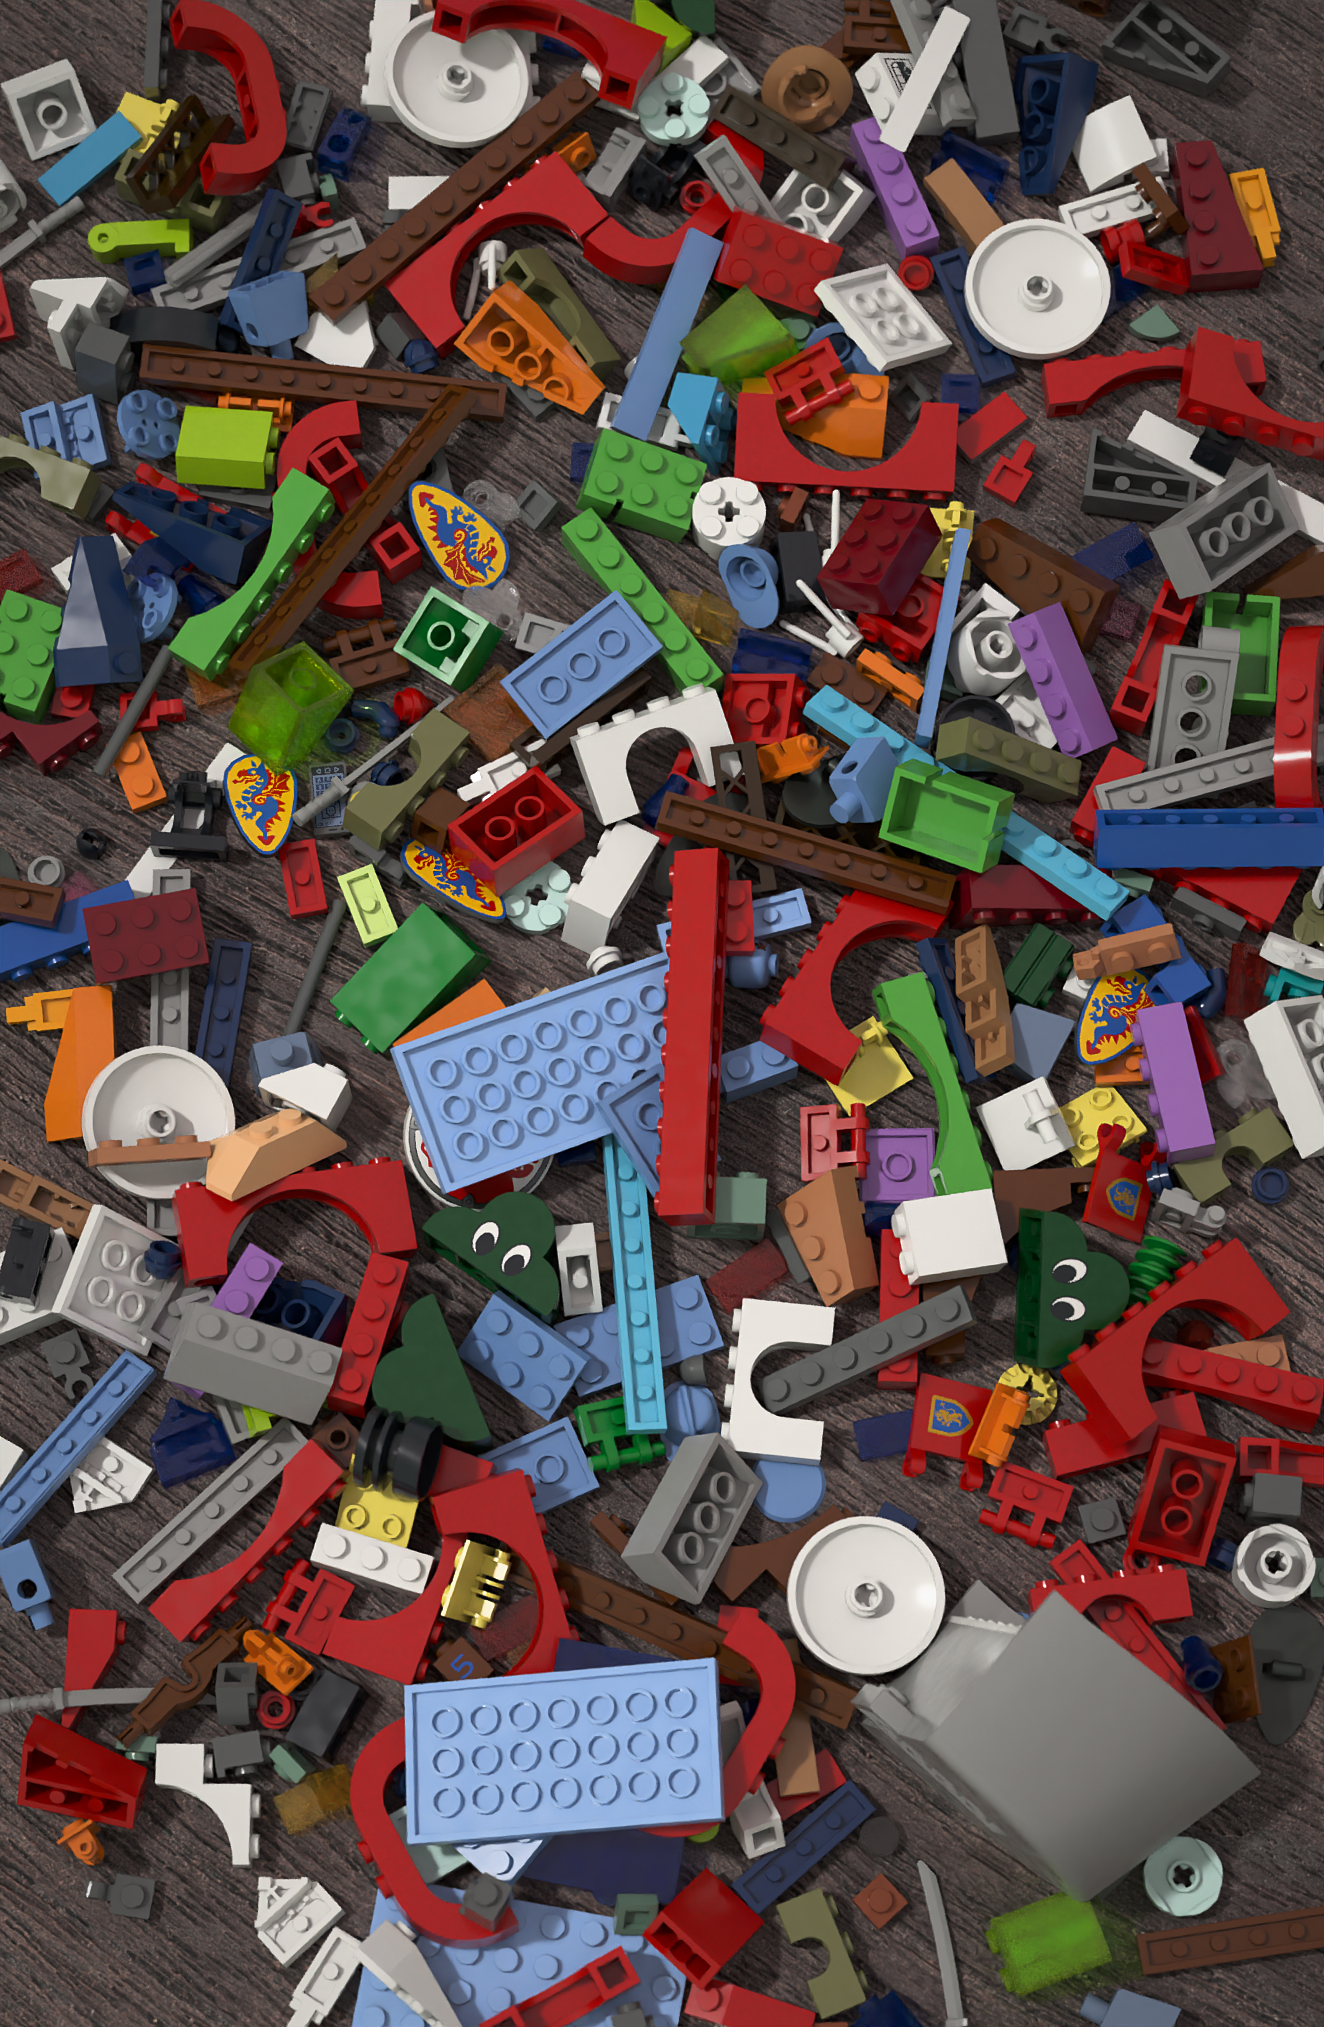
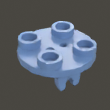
[117,390,180,460]
[127,572,182,643]

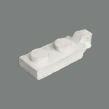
[457,739,561,807]
[287,1926,362,2027]

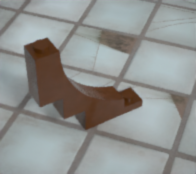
[920,1167,1095,1367]
[590,1504,855,1608]

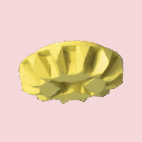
[998,1364,1057,1425]

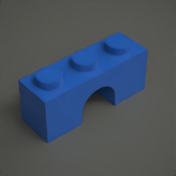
[1100,894,1211,1009]

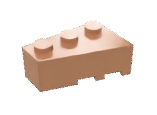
[777,1165,879,1307]

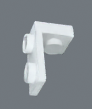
[951,583,1020,638]

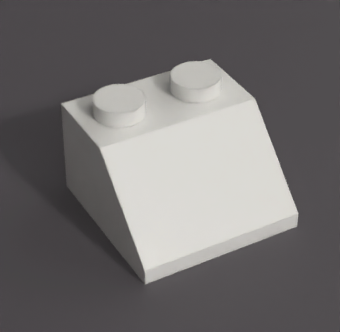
[0,59,96,161]
[258,1063,353,1133]

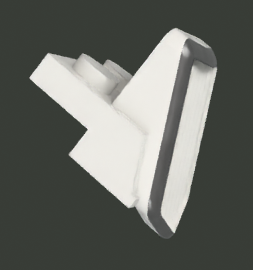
[29,275,129,370]

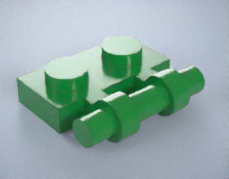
[574,1396,665,1472]

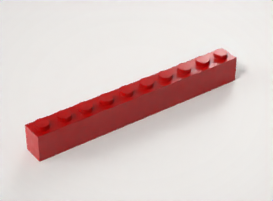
[654,848,730,1227]

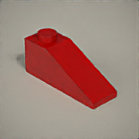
[61,1609,127,1732]
[684,1979,817,2027]

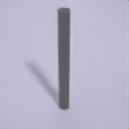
[92,645,173,779]
[282,899,347,1036]

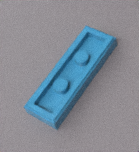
[37,111,144,207]

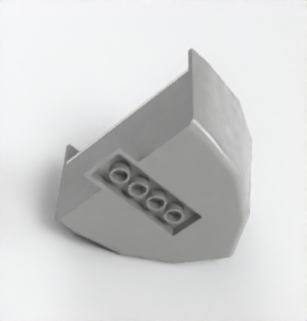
[851,1579,1261,1902]

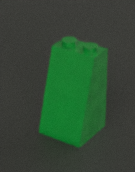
[330,902,493,1056]

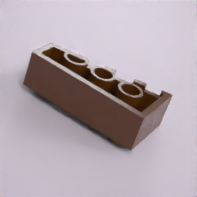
[966,517,1121,654]

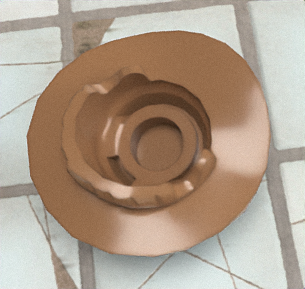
[761,45,854,133]

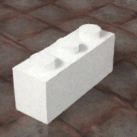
[310,1522,436,1598]

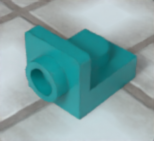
[1263,966,1324,1006]

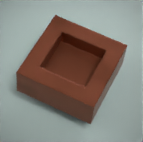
[776,487,809,532]
[852,1873,908,1931]

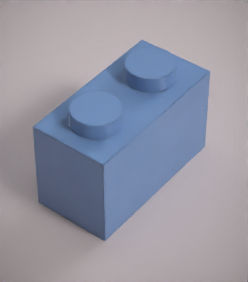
[721,1041,798,1104]

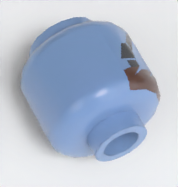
[725,940,779,989]

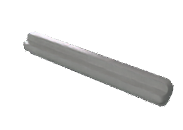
[164,199,264,288]

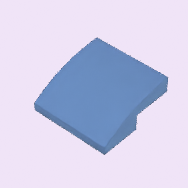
[21,394,113,481]

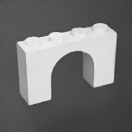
[570,683,744,825]
[721,1298,835,1466]

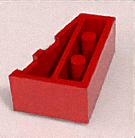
[17,1714,148,1829]

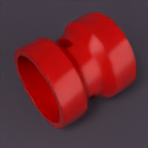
[1100,218,1146,263]

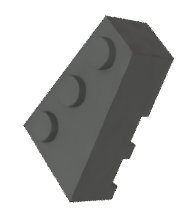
[1080,427,1198,523]

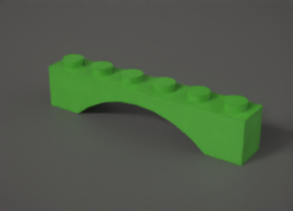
[168,468,335,682]
[561,507,724,696]
[872,972,993,1196]

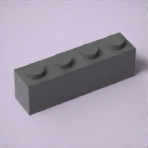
[950,0,1020,148]

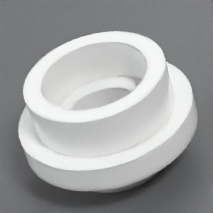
[586,946,623,976]

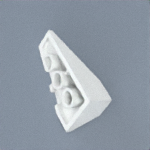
[352,1919,462,2027]

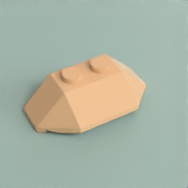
[206,1108,347,1201]

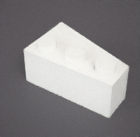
[361,0,421,123]
[561,820,660,955]

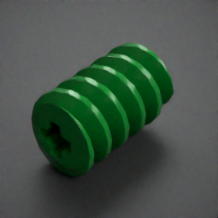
[1124,1236,1188,1311]

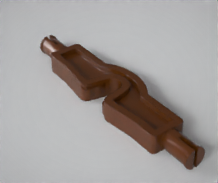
[116,1616,254,1749]

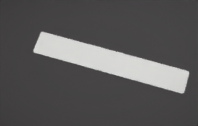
[879,6,970,152]
[125,743,247,899]

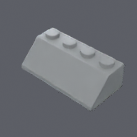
[163,1301,343,1425]
[620,1432,763,1604]

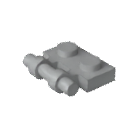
[1151,1188,1227,1238]

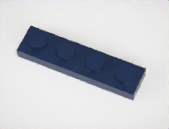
[218,188,303,337]
[930,246,1016,389]
[915,937,997,1084]
[195,938,253,1091]
[731,1779,876,1915]

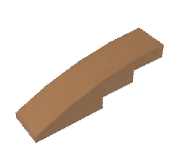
[923,158,1004,256]
[955,924,1015,1077]
[0,1159,93,1241]
[775,1638,820,1797]

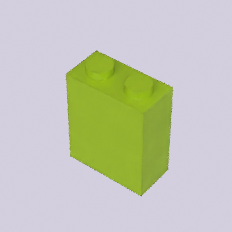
[175,406,280,489]

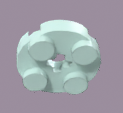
[638,72,710,146]
[501,861,572,935]
[1142,1836,1223,1917]

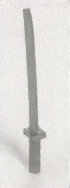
[0,196,85,269]
[292,695,456,826]
[0,1687,216,1715]
[917,1860,968,2027]

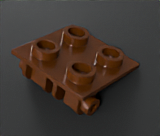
[1208,1635,1262,1725]

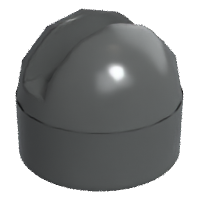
[679,1354,709,1386]

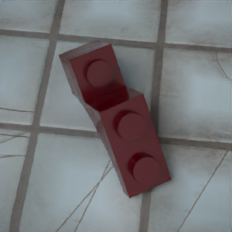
[0,710,103,776]

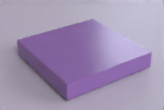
[859,1128,936,1206]

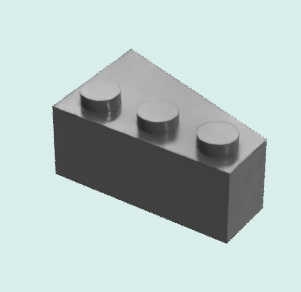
[1102,0,1231,98]

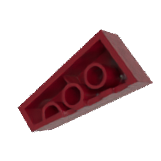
[1171,140,1264,293]
[948,865,1113,930]

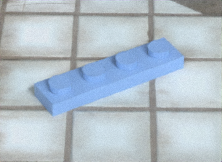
[657,888,812,952]

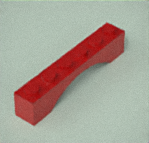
[1041,339,1267,418]
[1091,1329,1324,1434]
[1234,1437,1324,1488]
[148,1439,351,1642]

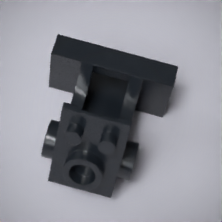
[628,139,710,212]
[150,771,229,862]

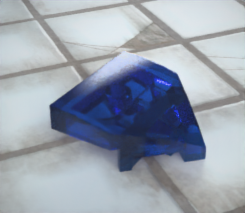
[149,1397,237,1489]

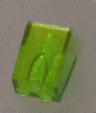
[679,285,799,385]
[227,641,354,776]
[984,1892,1113,1999]

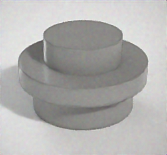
[27,856,66,888]

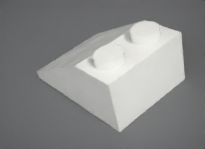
[770,169,876,243]

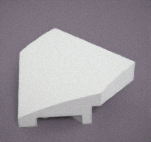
[295,300,379,368]
[1259,932,1324,981]
[70,1436,156,1513]
[254,1877,346,1968]

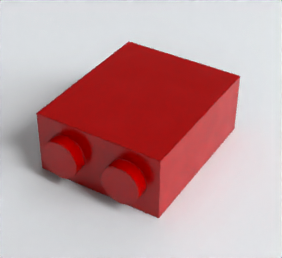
[642,1867,765,1990]

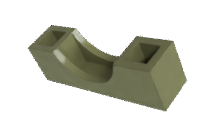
[496,247,622,382]
[0,434,102,520]
[342,708,470,851]
[935,717,1082,804]

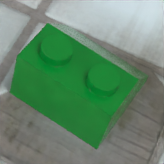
[393,586,504,695]

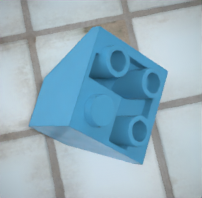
[668,372,737,476]

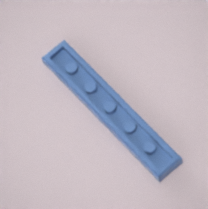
[610,227,724,442]
[914,527,971,749]
[0,1350,157,1549]

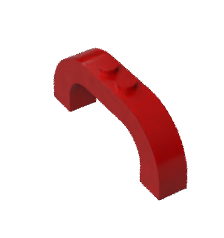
[169,0,287,196]
[582,119,764,284]
[272,400,384,620]
[1274,625,1324,813]
[635,1609,796,1838]
[350,1716,519,1949]

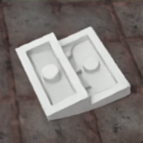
[1072,95,1157,194]

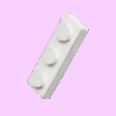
[1058,176,1168,238]

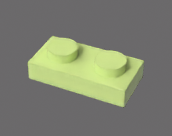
[337,864,398,948]

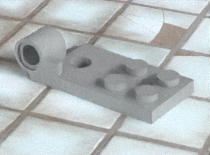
[1145,626,1240,799]

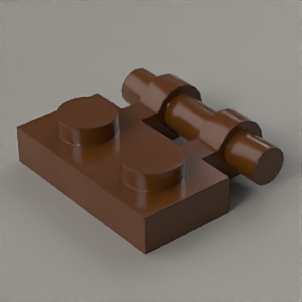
[842,0,912,56]
[322,618,411,696]

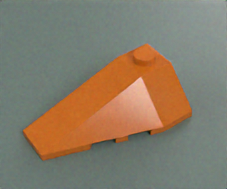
[454,280,605,415]
[742,373,889,461]
[44,985,118,1142]

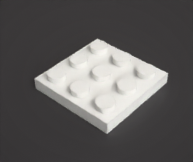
[814,263,952,372]
[51,1204,179,1356]

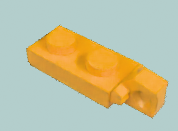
[1227,168,1281,268]
[6,989,73,1032]

